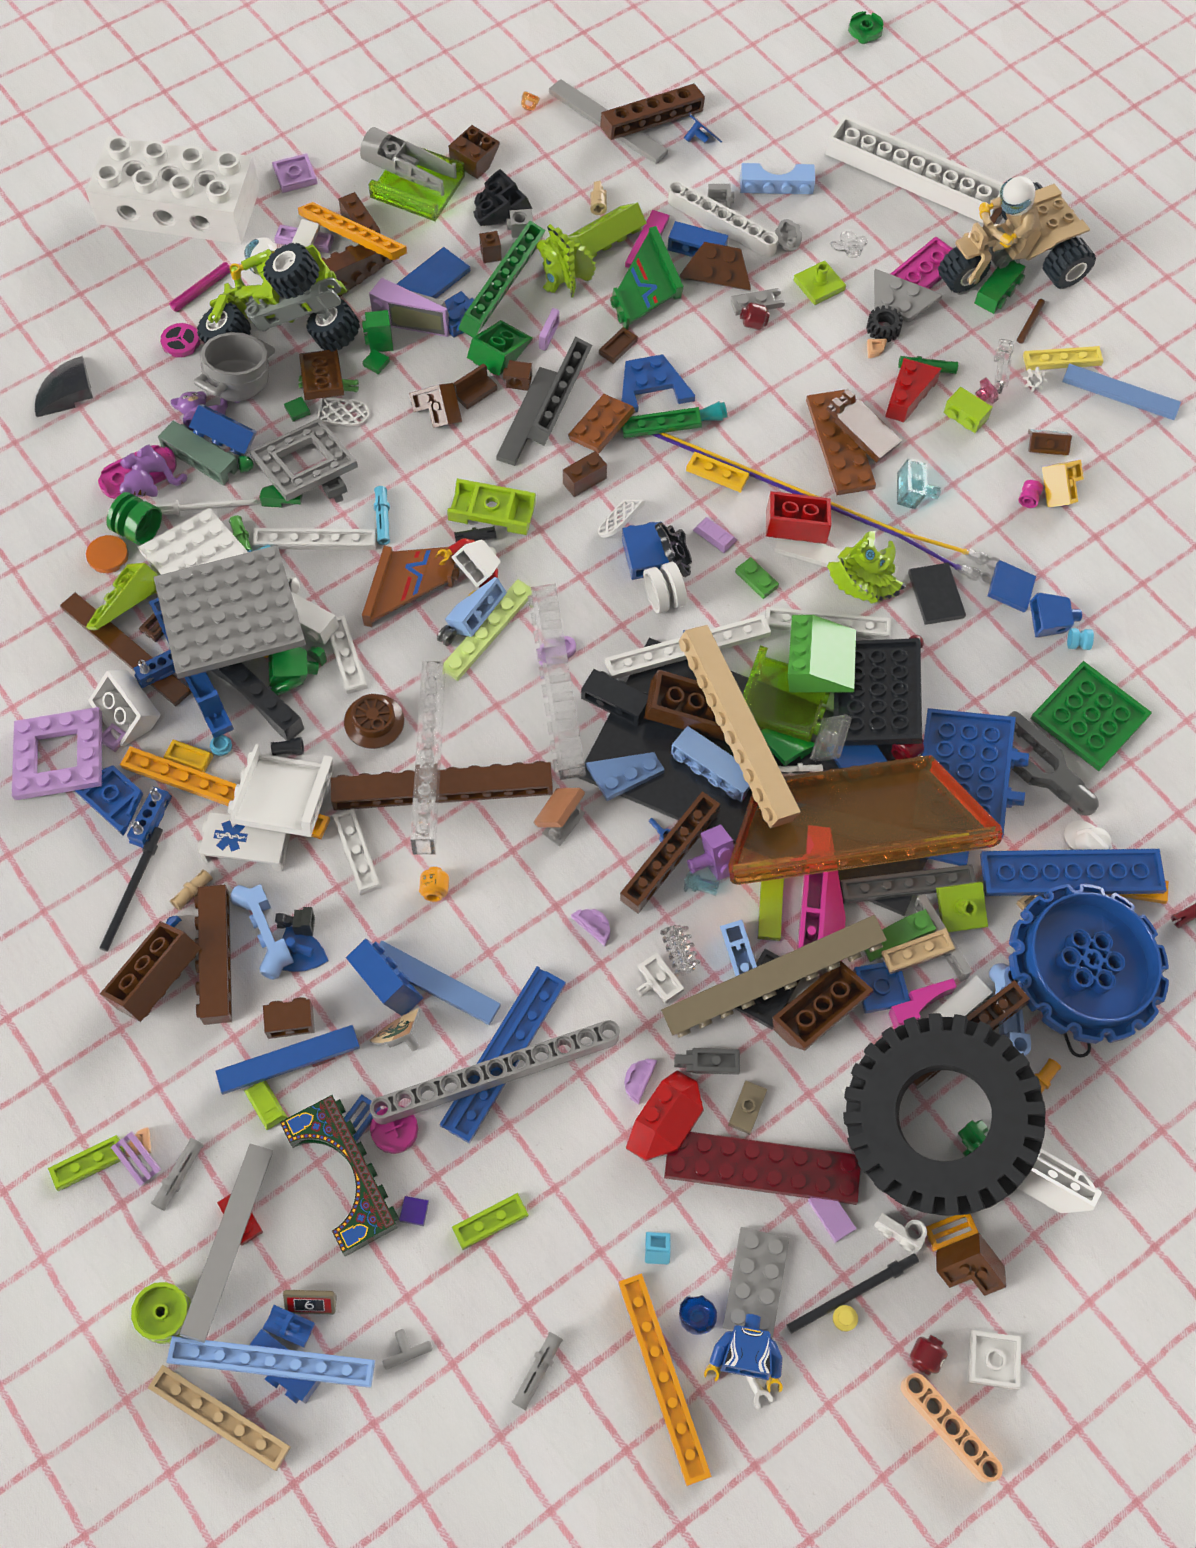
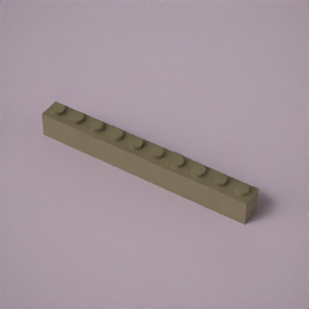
[661,915,887,1038]

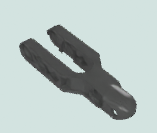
[1008,711,1099,816]

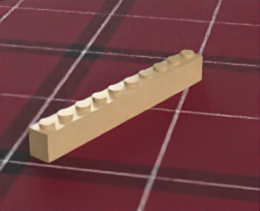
[679,625,801,828]

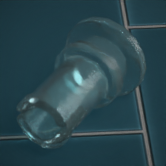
[684,870,719,896]

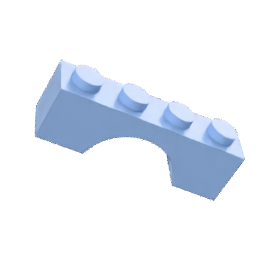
[740,163,815,194]

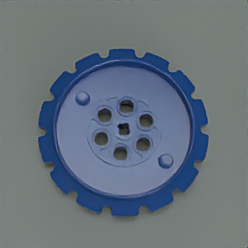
[1008,884,1169,1044]

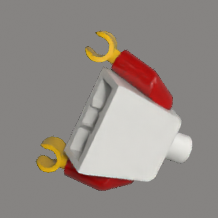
[435,538,500,596]

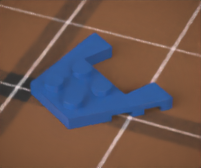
[622,354,695,412]

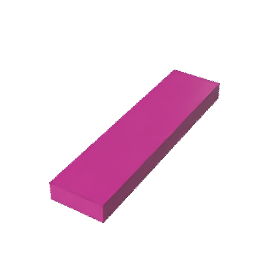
[625,210,670,268]

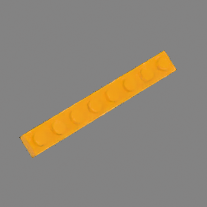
[298,202,407,260]
[618,1273,712,1486]

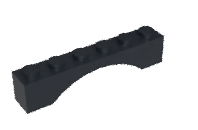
[211,662,304,741]

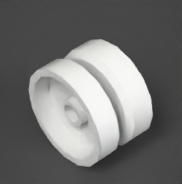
[643,561,687,614]

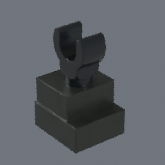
[275,907,315,936]

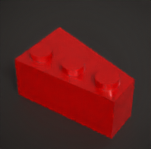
[885,358,942,422]

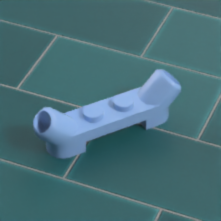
[230,884,294,980]
[989,963,1031,1056]

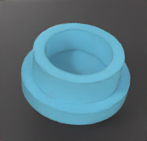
[210,735,232,756]

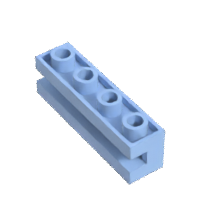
[671,726,751,802]

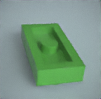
[735,557,779,599]

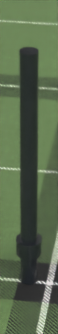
[99,827,163,952]
[786,1253,919,1334]

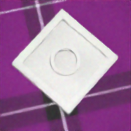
[968,1330,1022,1390]

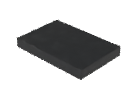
[908,562,966,625]
[734,949,801,1030]

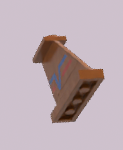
[362,545,460,627]

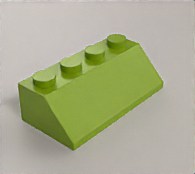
[568,202,647,257]

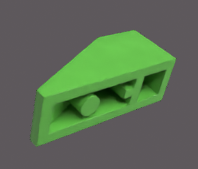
[864,909,936,962]

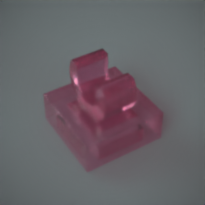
[975,377,999,404]

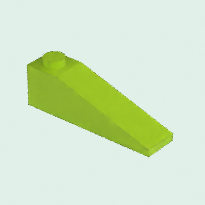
[86,563,158,630]

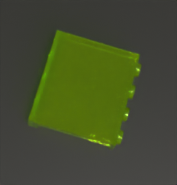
[368,147,465,222]
[743,645,830,742]

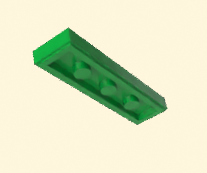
[622,407,702,438]

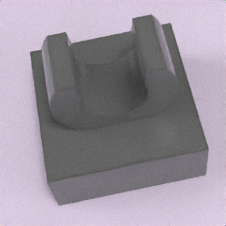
[322,476,348,503]

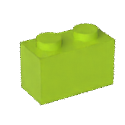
[943,386,993,433]

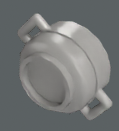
[194,332,275,402]

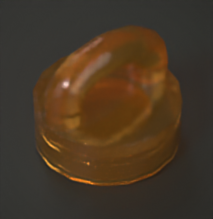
[521,91,540,111]

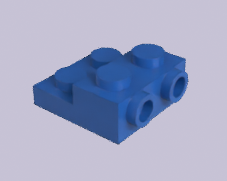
[445,291,474,338]

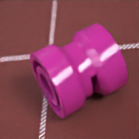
[1018,480,1043,508]

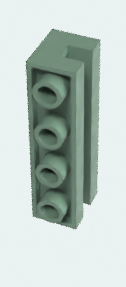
[158,420,239,486]

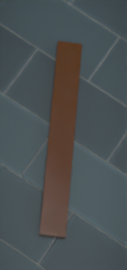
[60,592,192,707]

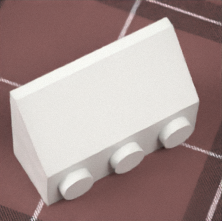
[88,670,161,746]

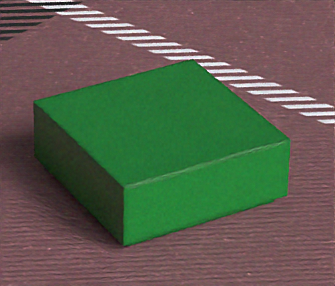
[362,349,390,375]
[284,396,311,422]

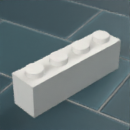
[291,592,339,645]

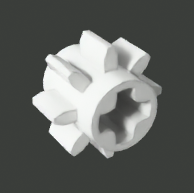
[1023,367,1048,392]

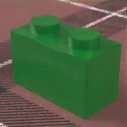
[362,310,394,352]

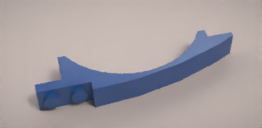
[149,598,234,738]

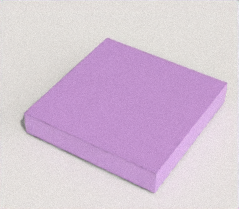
[272,154,318,193]

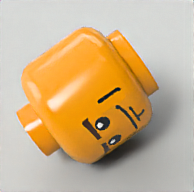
[419,867,449,902]

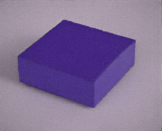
[399,1196,429,1226]

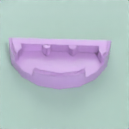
[571,909,610,946]
[624,1058,657,1105]

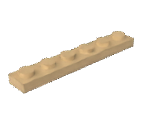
[148,1365,291,1471]

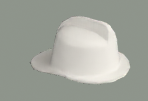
[1064,820,1113,850]

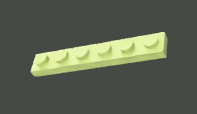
[441,579,534,681]

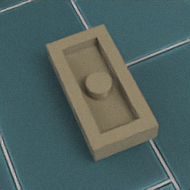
[728,1080,767,1134]

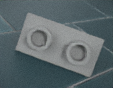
[542,803,585,846]

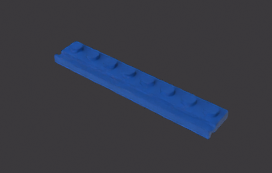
[439,966,566,1144]

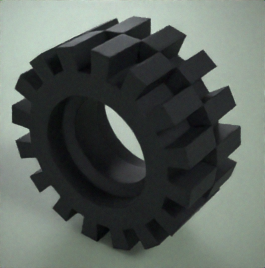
[866,305,903,342]

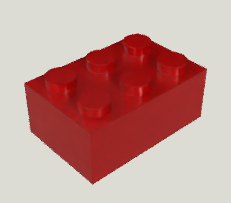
[766,491,831,544]

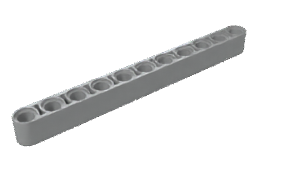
[370,1020,620,1124]

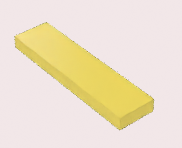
[1023,346,1104,371]

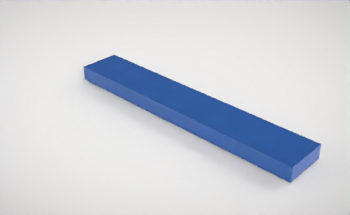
[215,1024,360,1095]

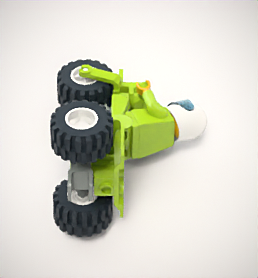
[197,238,360,352]

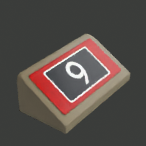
[283,1290,337,1315]

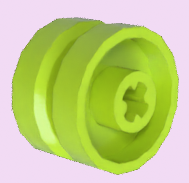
[131,1282,192,1344]

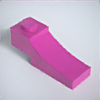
[888,978,957,1029]

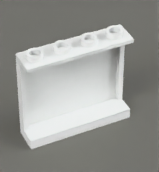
[228,744,334,837]

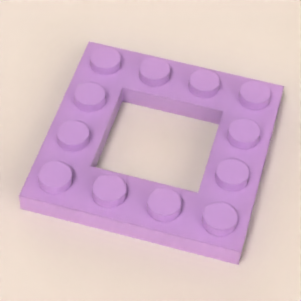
[12,707,102,800]

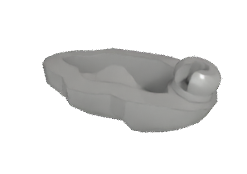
[775,219,802,251]

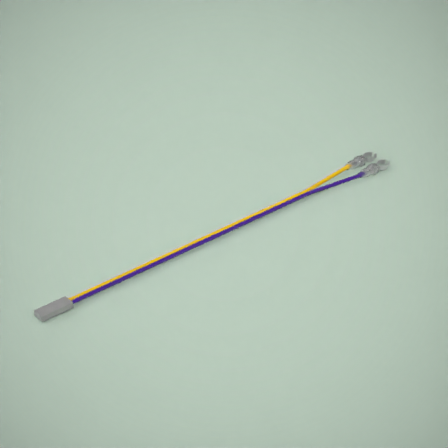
[652,433,999,586]

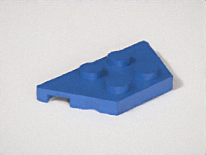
[74,765,143,836]

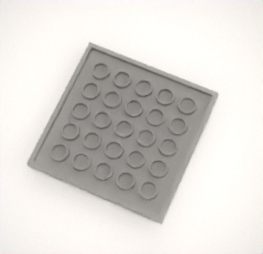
[154,545,306,679]

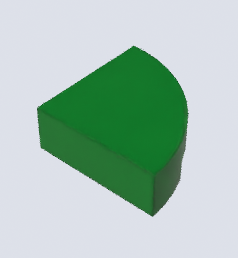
[307,646,327,666]

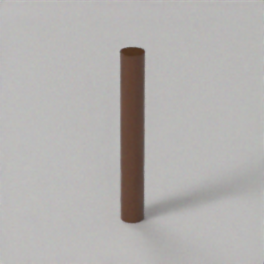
[1017,299,1045,344]

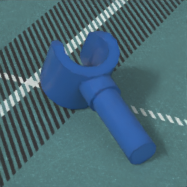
[649,818,671,842]

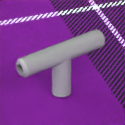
[382,1329,433,1370]

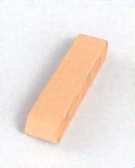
[901,1373,1003,1483]

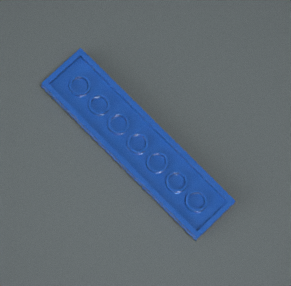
[980,849,1167,896]

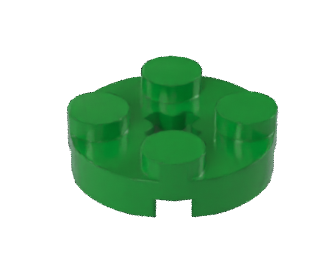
[848,11,884,44]

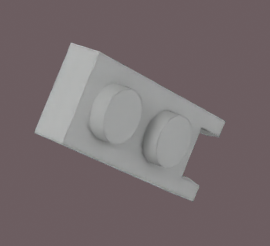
[731,288,785,316]

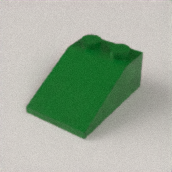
[467,320,533,376]

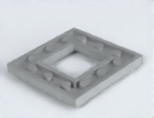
[249,418,358,501]

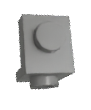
[707,184,734,209]

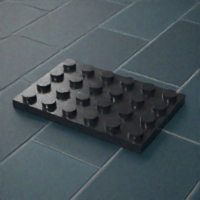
[833,638,922,746]

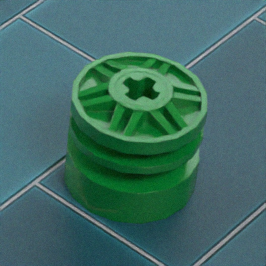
[106,492,162,546]

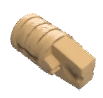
[590,181,607,215]

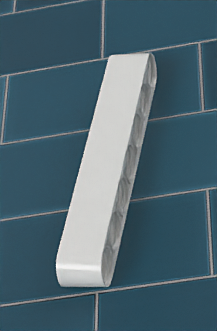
[668,182,778,258]

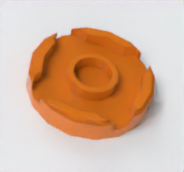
[86,535,129,574]

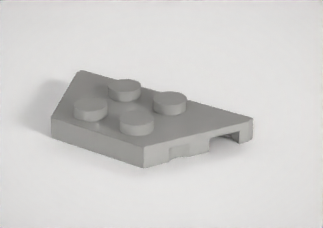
[874,269,942,322]

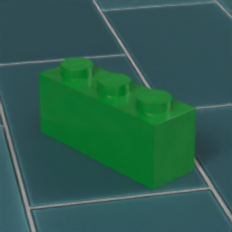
[974,260,1026,314]

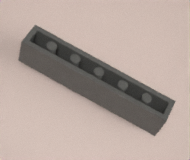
[527,336,593,446]

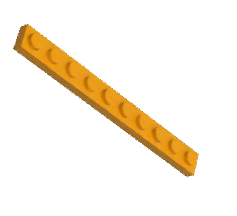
[120,746,330,839]

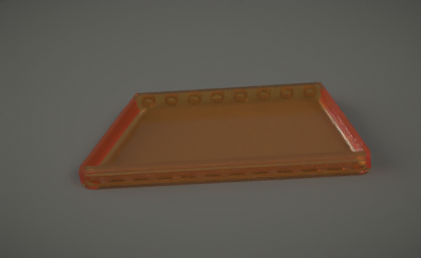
[728,755,1003,885]

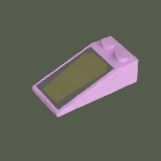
[369,278,450,337]

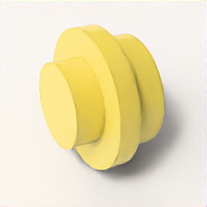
[833,1305,858,1332]

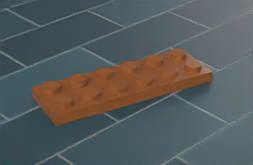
[806,389,876,495]

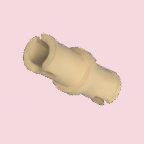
[170,869,213,911]

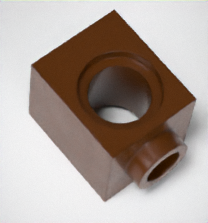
[479,231,502,263]
[503,360,533,391]

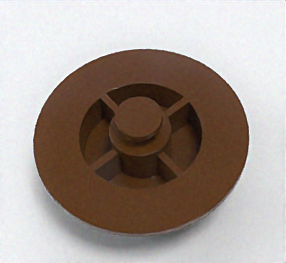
[344,694,404,749]

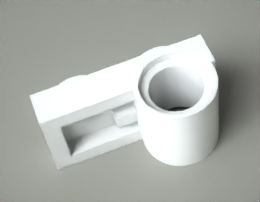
[874,1213,927,1253]

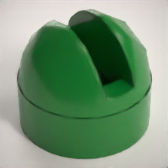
[238,456,254,472]

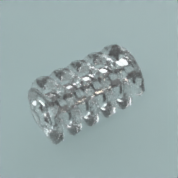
[660,925,701,976]

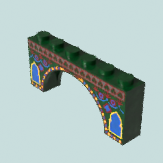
[280,1095,399,1256]

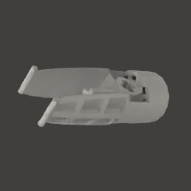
[360,127,457,196]

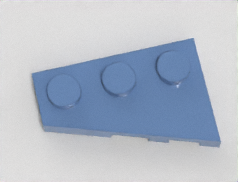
[586,752,665,801]

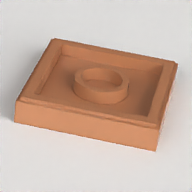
[533,788,585,827]

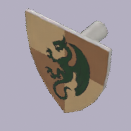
[369,1008,420,1051]

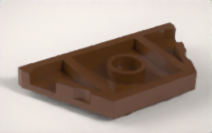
[680,242,751,291]

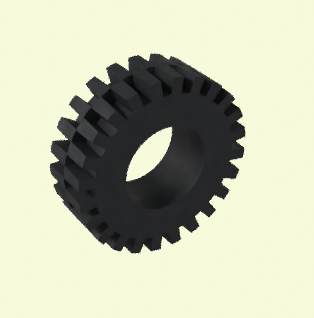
[843,1013,1046,1216]

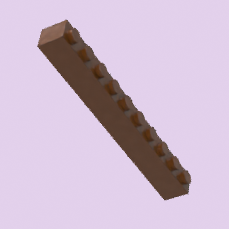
[331,761,553,811]

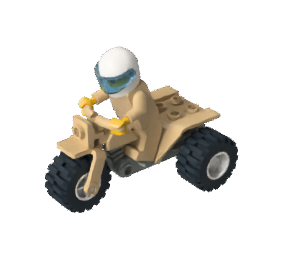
[938,176,1096,293]

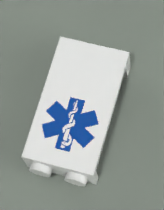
[197,812,291,872]

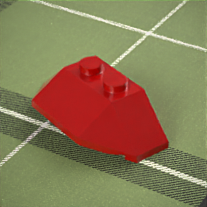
[626,1070,704,1161]

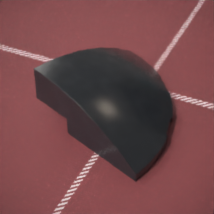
[473,169,533,226]
[35,356,93,417]

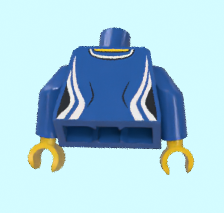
[704,1314,783,1393]

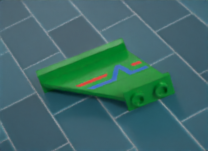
[610,226,684,330]

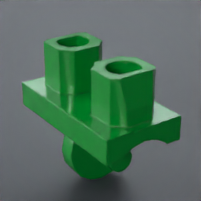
[958,1120,988,1157]

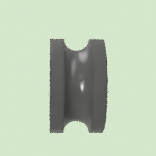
[437,625,457,646]

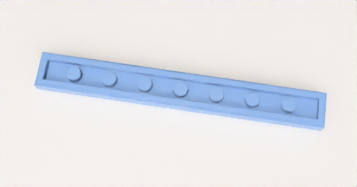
[166,1336,375,1388]

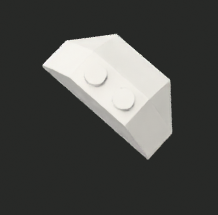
[1018,1149,1102,1213]

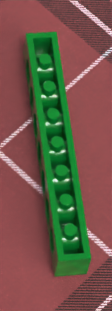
[458,221,546,338]

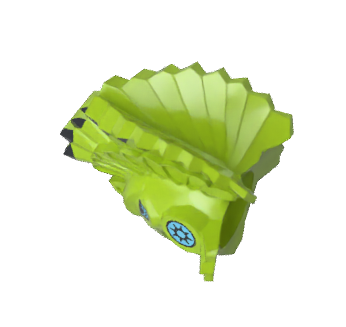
[536,224,596,298]
[827,531,906,604]

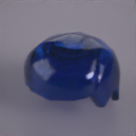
[679,1295,717,1335]

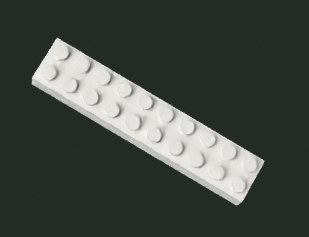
[825,115,1006,223]

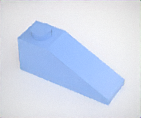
[445,577,507,637]
[720,920,757,976]

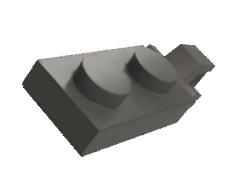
[674,1048,740,1075]

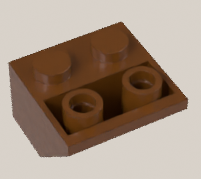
[448,125,500,179]

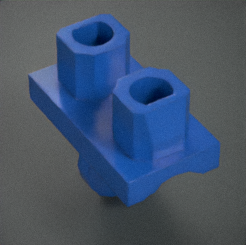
[262,1305,315,1348]

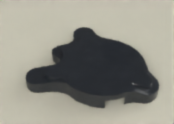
[655,522,692,577]

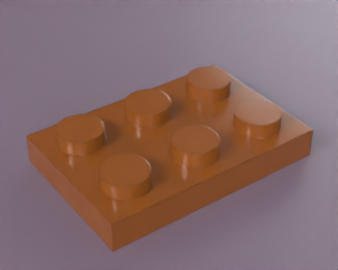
[568,394,635,453]

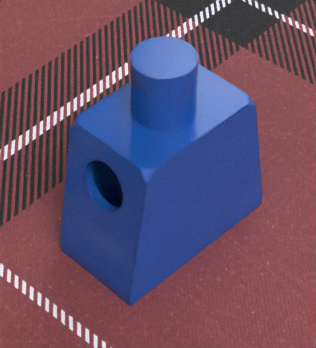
[1030,593,1082,637]

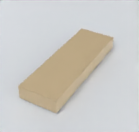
[881,928,955,974]

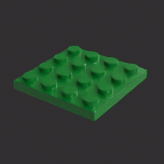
[1030,661,1152,771]

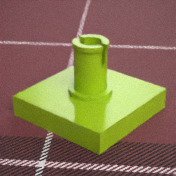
[793,260,846,305]
[936,882,988,932]

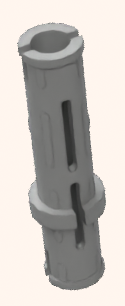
[151,1138,204,1211]
[512,1332,563,1411]

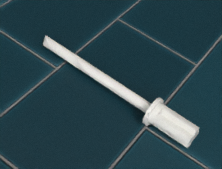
[153,499,257,516]

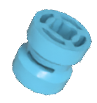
[1067,628,1094,650]

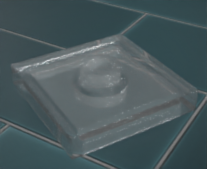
[810,714,851,762]

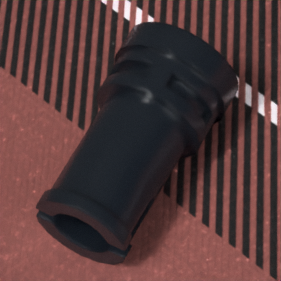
[271,737,304,756]

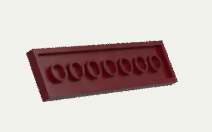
[664,1132,860,1205]

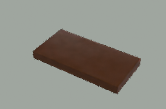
[299,349,344,400]

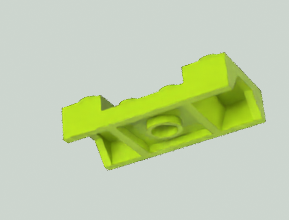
[447,478,536,535]

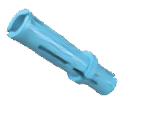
[373,486,390,545]

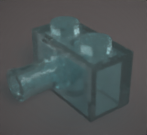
[897,459,941,509]

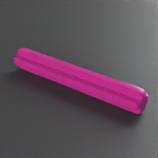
[169,262,230,312]

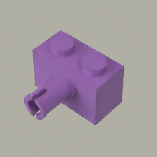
[687,824,738,881]

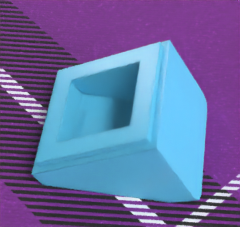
[645,1232,670,1265]

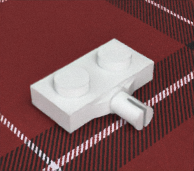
[636,953,684,1004]

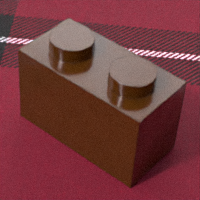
[563,451,607,497]
[263,997,315,1039]

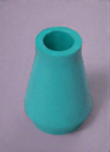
[700,401,728,421]

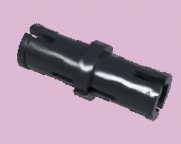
[454,526,497,542]

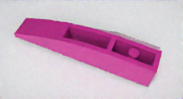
[797,826,846,961]

